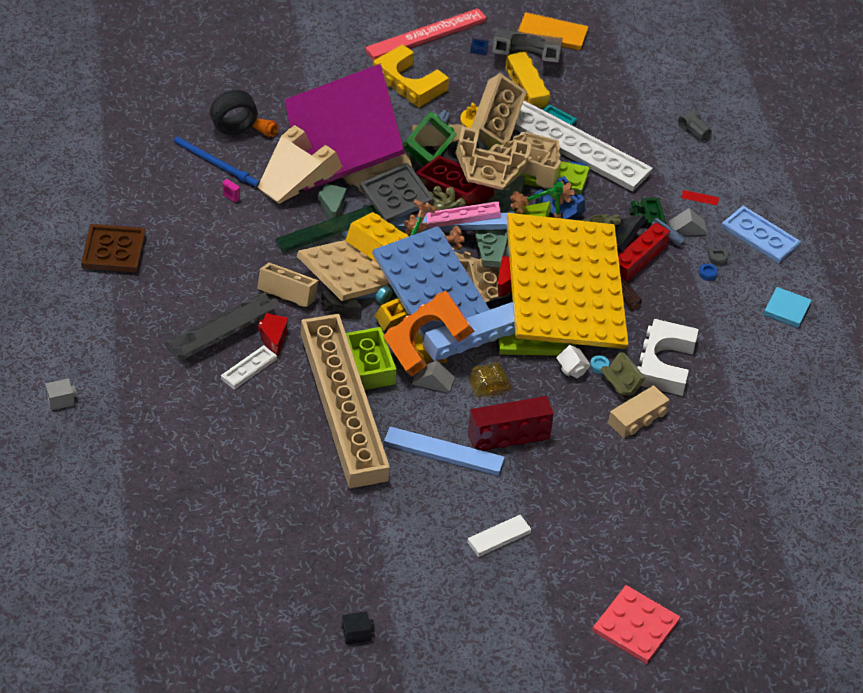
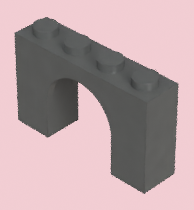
[492,29,563,62]

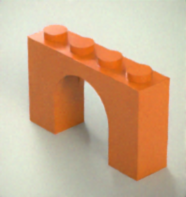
[383,290,475,376]

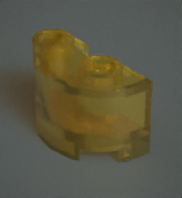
[468,362,512,397]

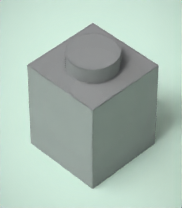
[45,378,77,410]

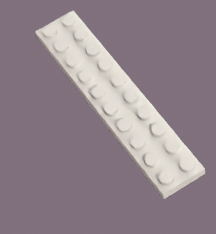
[514,101,652,191]

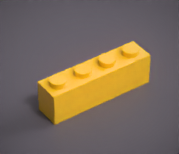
[505,52,550,109]

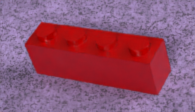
[618,222,670,284]

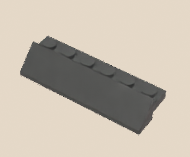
[163,293,280,362]

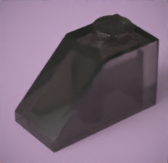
[320,289,362,320]

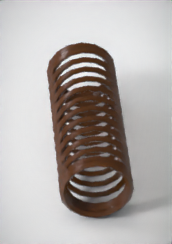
[620,275,642,309]

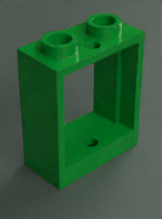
[403,111,457,166]

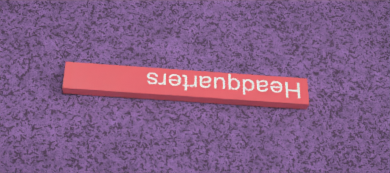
[365,8,487,61]

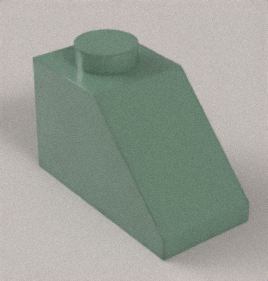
[318,184,347,225]

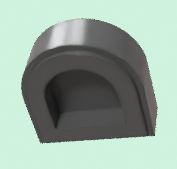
[708,249,728,266]

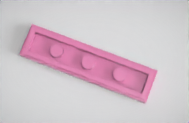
[426,202,501,228]

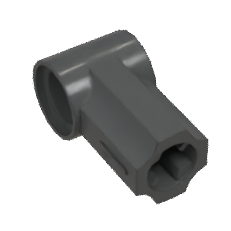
[678,110,712,141]

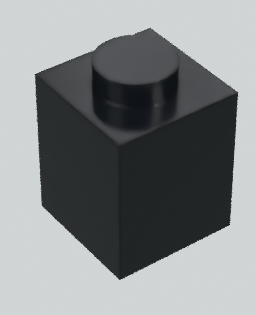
[341,611,375,645]

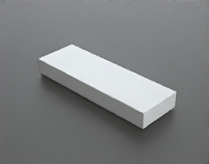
[221,345,277,390]
[467,515,531,557]

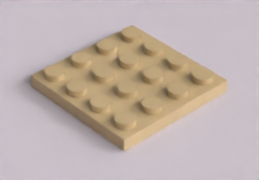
[297,240,392,301]

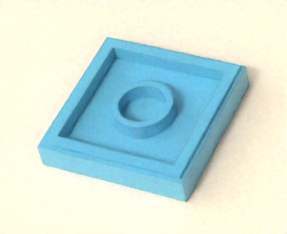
[764,287,811,328]

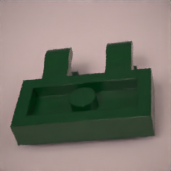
[629,198,666,228]

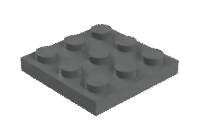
[360,163,434,223]

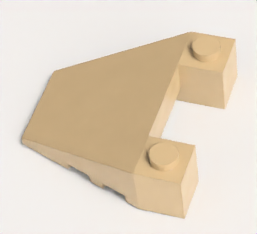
[258,125,343,204]
[456,126,532,190]
[489,132,561,189]

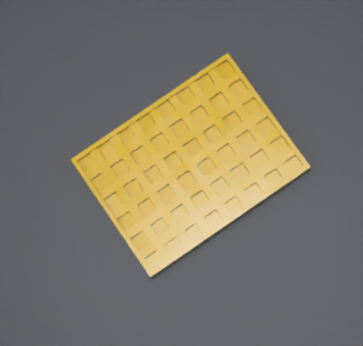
[506,213,628,349]

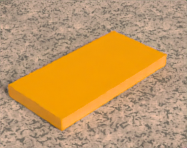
[518,12,588,51]

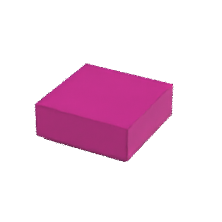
[223,179,240,203]

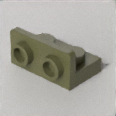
[600,352,646,396]

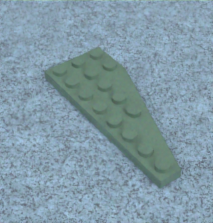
[474,175,525,268]

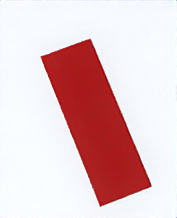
[681,190,719,206]

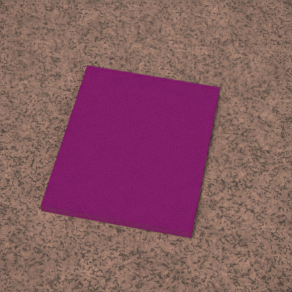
[284,63,405,191]

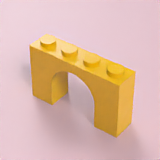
[373,44,449,108]

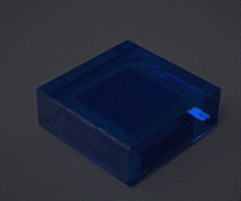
[470,39,488,55]

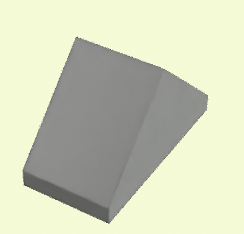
[669,208,707,235]
[412,360,455,393]

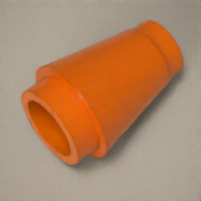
[252,118,279,137]

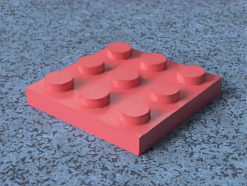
[592,585,680,664]

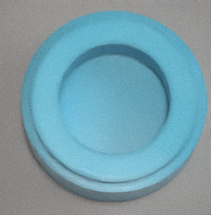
[375,285,393,304]
[590,356,610,374]

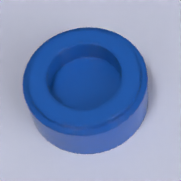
[699,264,718,281]

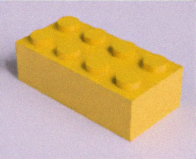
[345,212,409,262]

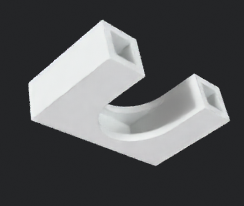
[637,319,699,396]

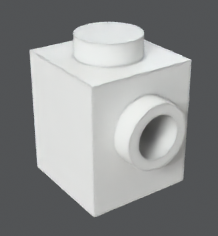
[556,345,591,378]

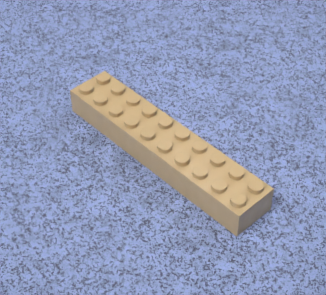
[301,314,390,489]

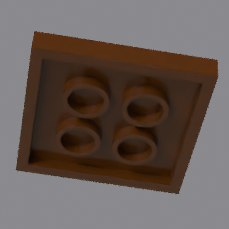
[81,224,146,273]

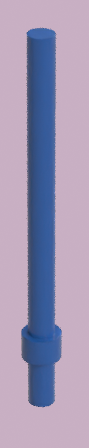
[174,136,260,188]

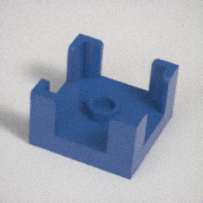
[535,176,585,220]

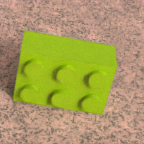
[346,327,396,390]

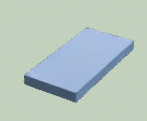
[721,206,801,263]

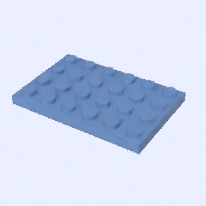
[372,226,490,340]

